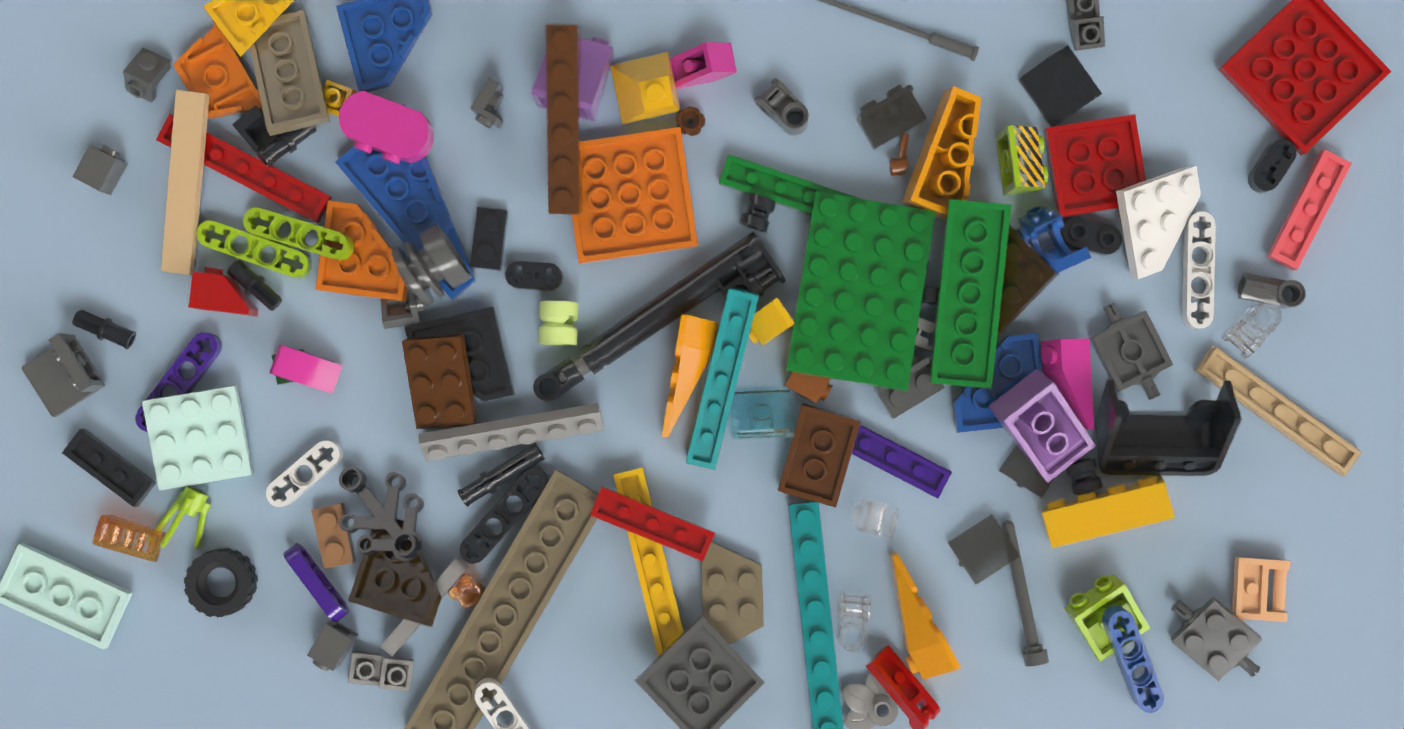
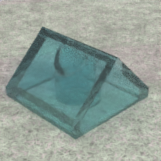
[731,390,794,439]

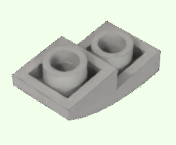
[348,651,414,692]

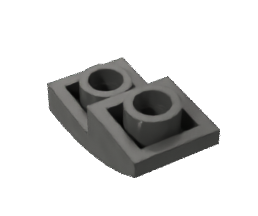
[1066,0,1105,51]

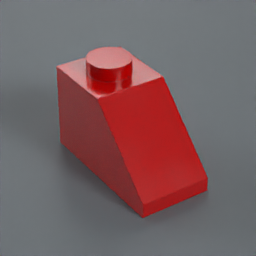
[188,267,258,317]

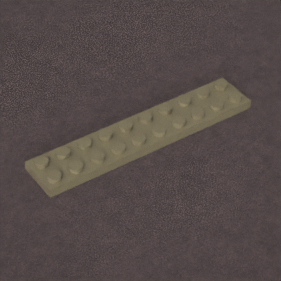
[405,469,598,729]

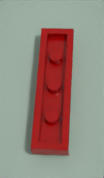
[590,486,715,562]

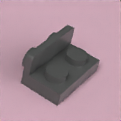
[874,355,945,419]

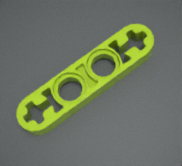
[243,207,354,260]
[196,220,312,279]

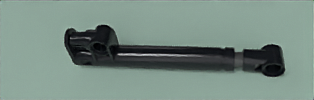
[533,232,786,401]

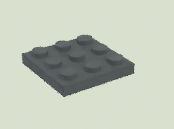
[635,615,765,729]

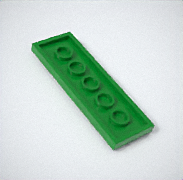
[929,199,1011,389]

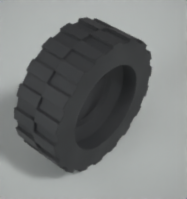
[184,548,258,618]

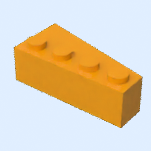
[901,86,981,221]

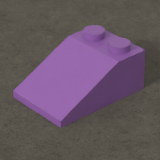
[988,369,1096,483]

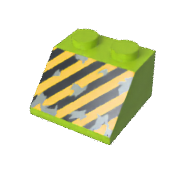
[996,125,1048,196]

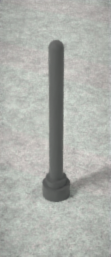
[1002,520,1049,666]

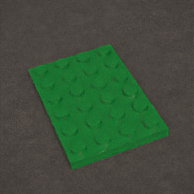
[786,191,936,392]

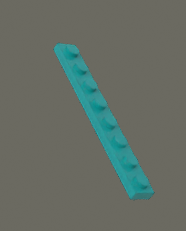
[788,501,843,729]

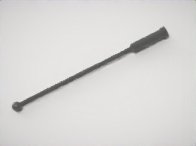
[817,0,979,61]

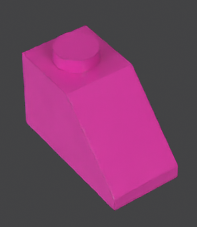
[670,42,737,89]

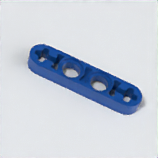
[1102,605,1164,713]

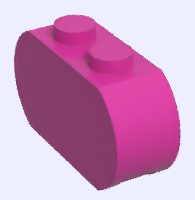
[339,91,434,164]

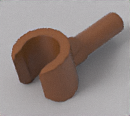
[889,133,909,176]

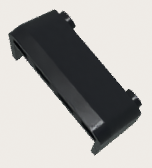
[1097,379,1242,476]

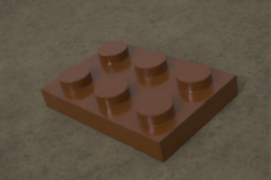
[402,334,477,429]
[778,403,861,508]

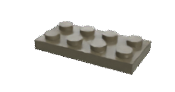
[250,10,330,136]

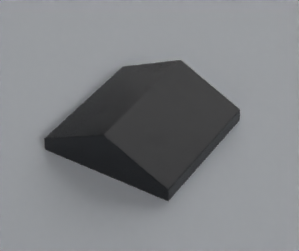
[1018,45,1102,127]

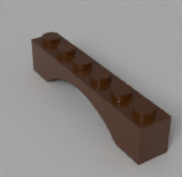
[546,24,582,214]

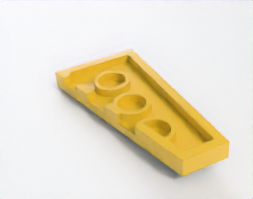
[203,0,294,57]

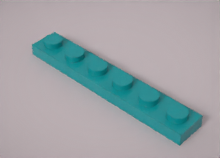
[686,287,759,470]

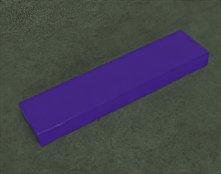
[852,425,952,499]

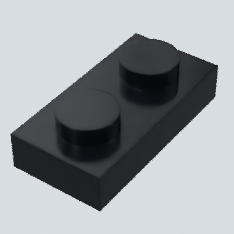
[470,207,508,271]

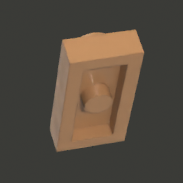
[311,503,356,569]

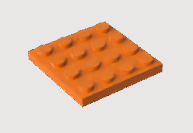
[572,127,698,264]

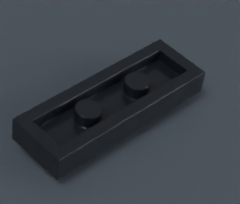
[62,429,156,507]

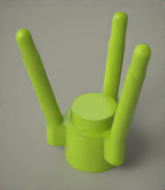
[147,486,211,548]

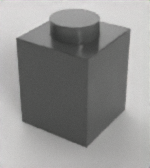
[72,145,128,195]
[307,620,359,671]

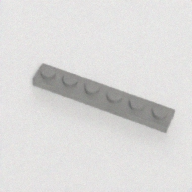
[419,403,604,461]

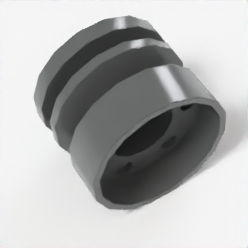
[391,223,472,306]

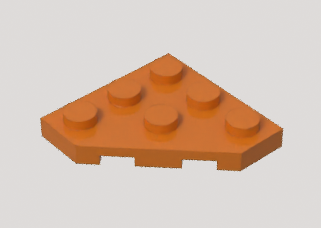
[315,200,408,302]

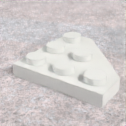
[1116,165,1201,279]

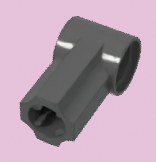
[1237,273,1306,309]

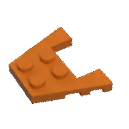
[173,23,263,119]

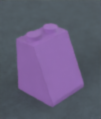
[531,37,614,122]

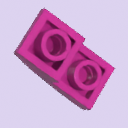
[269,344,343,394]

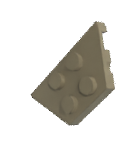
[701,542,764,645]

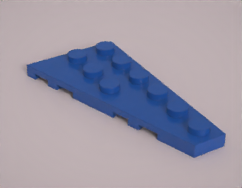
[335,104,476,300]

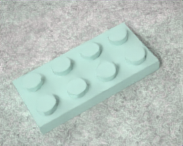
[0,543,133,649]

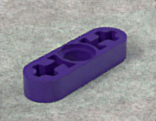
[283,543,349,622]

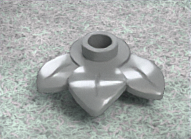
[841,672,898,729]

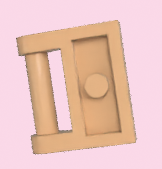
[1232,557,1291,622]

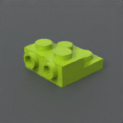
[1064,574,1150,662]

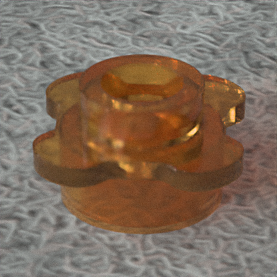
[448,574,484,608]

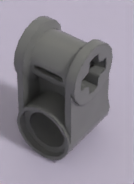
[753,78,809,135]

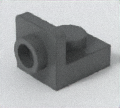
[471,77,504,129]

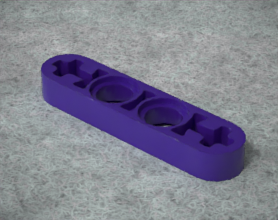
[135,333,222,432]

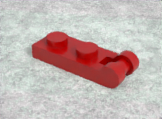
[866,645,940,729]

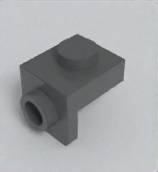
[123,48,171,102]
[381,288,425,329]

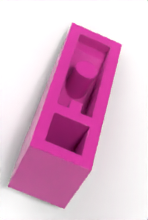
[1041,338,1094,430]

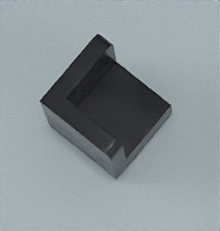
[232,105,277,153]

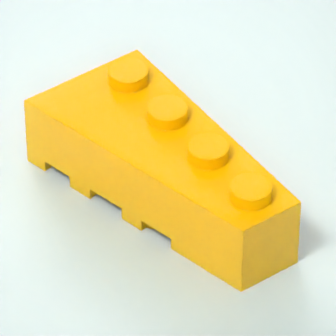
[1042,476,1175,548]

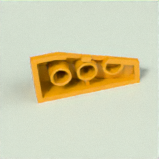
[662,314,718,437]
[889,551,961,680]

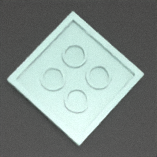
[142,385,253,491]

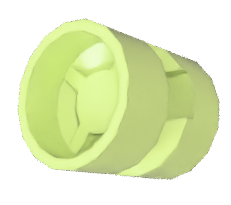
[538,301,579,346]

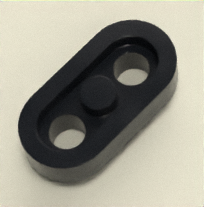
[1060,217,1122,256]

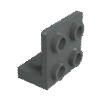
[22,333,106,417]

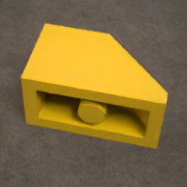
[749,298,795,347]

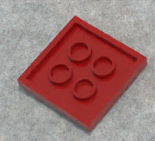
[1044,114,1146,217]

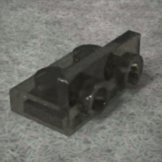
[856,84,927,150]

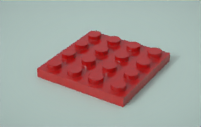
[1218,0,1392,156]

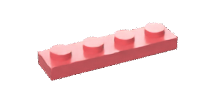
[1266,149,1352,271]

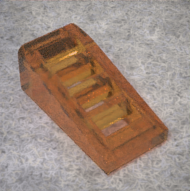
[92,515,166,562]

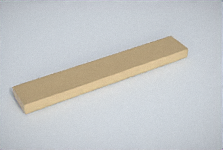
[161,90,210,275]
[1194,346,1362,476]

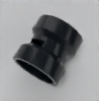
[739,194,776,232]
[1066,457,1103,495]

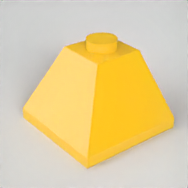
[610,52,680,124]

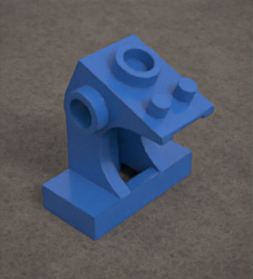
[1017,206,1092,273]

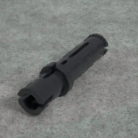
[457,443,545,507]

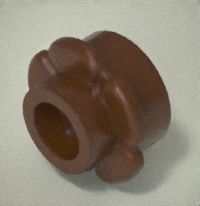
[676,107,705,136]

